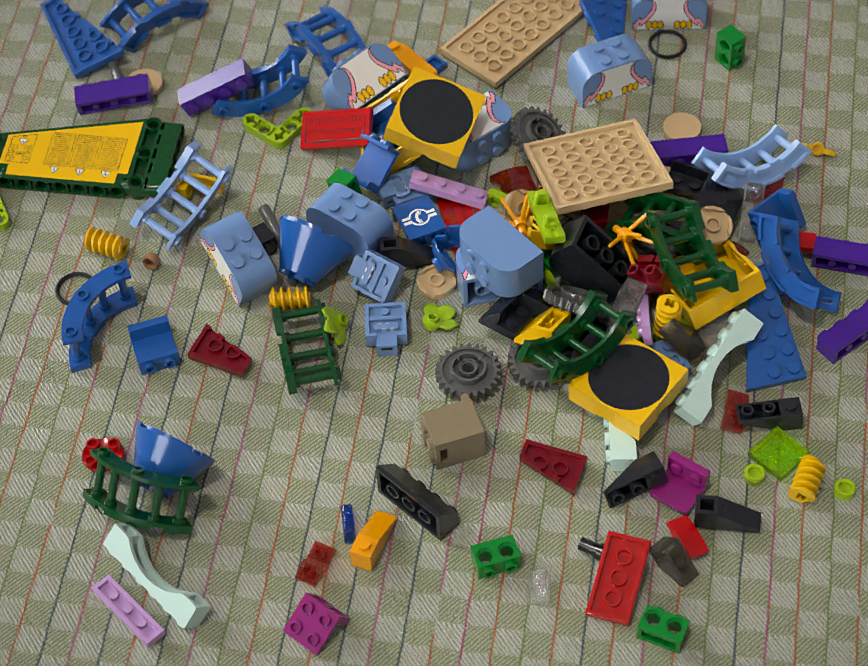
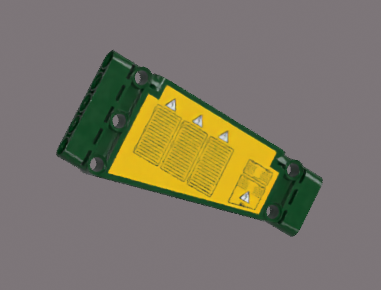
[0,117,185,200]

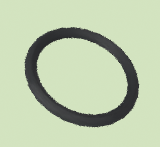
[648,29,687,59]
[55,272,92,305]

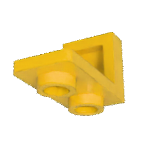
[177,172,224,200]

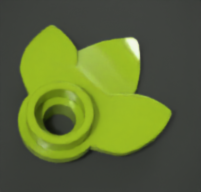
[422,303,458,331]
[322,306,348,346]

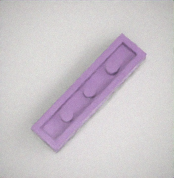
[408,169,488,209]
[636,293,653,345]
[91,574,166,648]

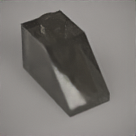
[659,318,707,361]
[650,536,699,587]

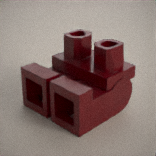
[626,255,681,294]

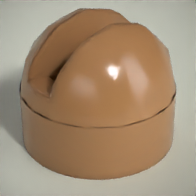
[142,252,160,270]

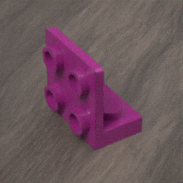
[650,451,710,515]
[283,592,351,655]

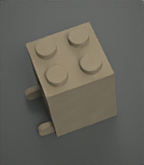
[420,393,486,470]

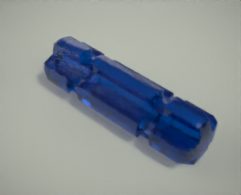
[341,503,356,544]

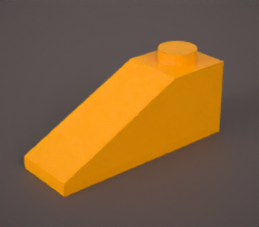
[387,41,438,77]
[350,510,397,572]

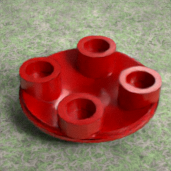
[81,438,124,472]

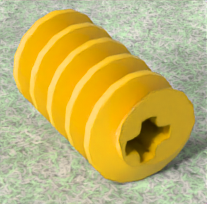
[84,226,130,261]
[269,286,312,312]
[654,294,683,339]
[788,455,827,503]

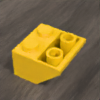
[514,307,571,344]

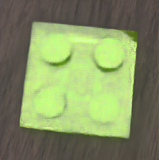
[748,426,810,481]

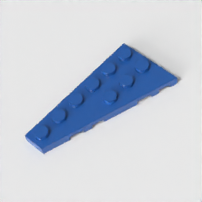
[40,0,126,79]
[745,267,807,393]

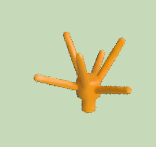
[500,195,531,237]
[608,213,654,264]

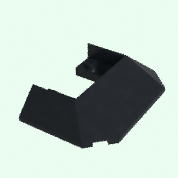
[635,159,744,258]
[478,288,609,363]

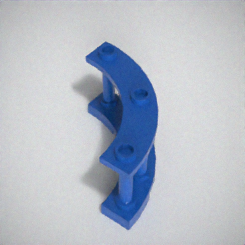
[99,0,210,53]
[284,5,366,78]
[211,44,309,117]
[758,213,842,313]
[61,261,138,373]

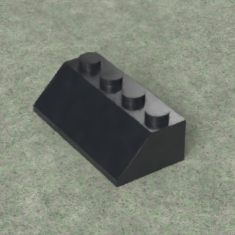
[376,464,459,541]

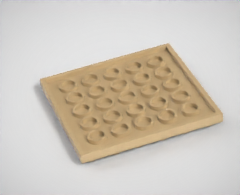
[524,118,673,215]

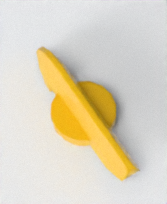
[802,142,836,157]

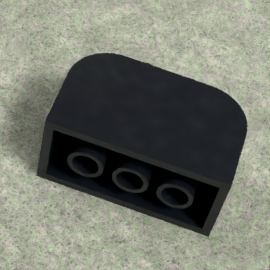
[549,215,637,304]

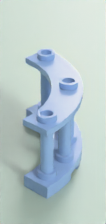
[691,125,812,190]
[129,141,233,250]

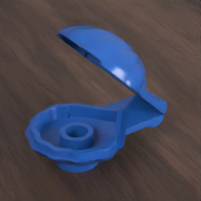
[431,224,461,273]

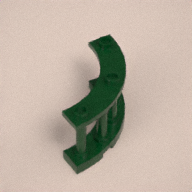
[604,192,703,266]
[645,199,739,303]
[516,289,637,383]
[271,299,342,395]
[82,447,200,535]

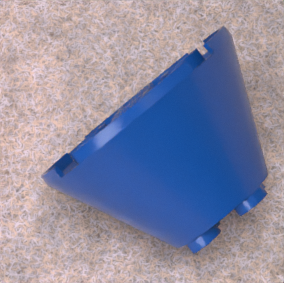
[278,215,354,289]
[134,420,215,499]

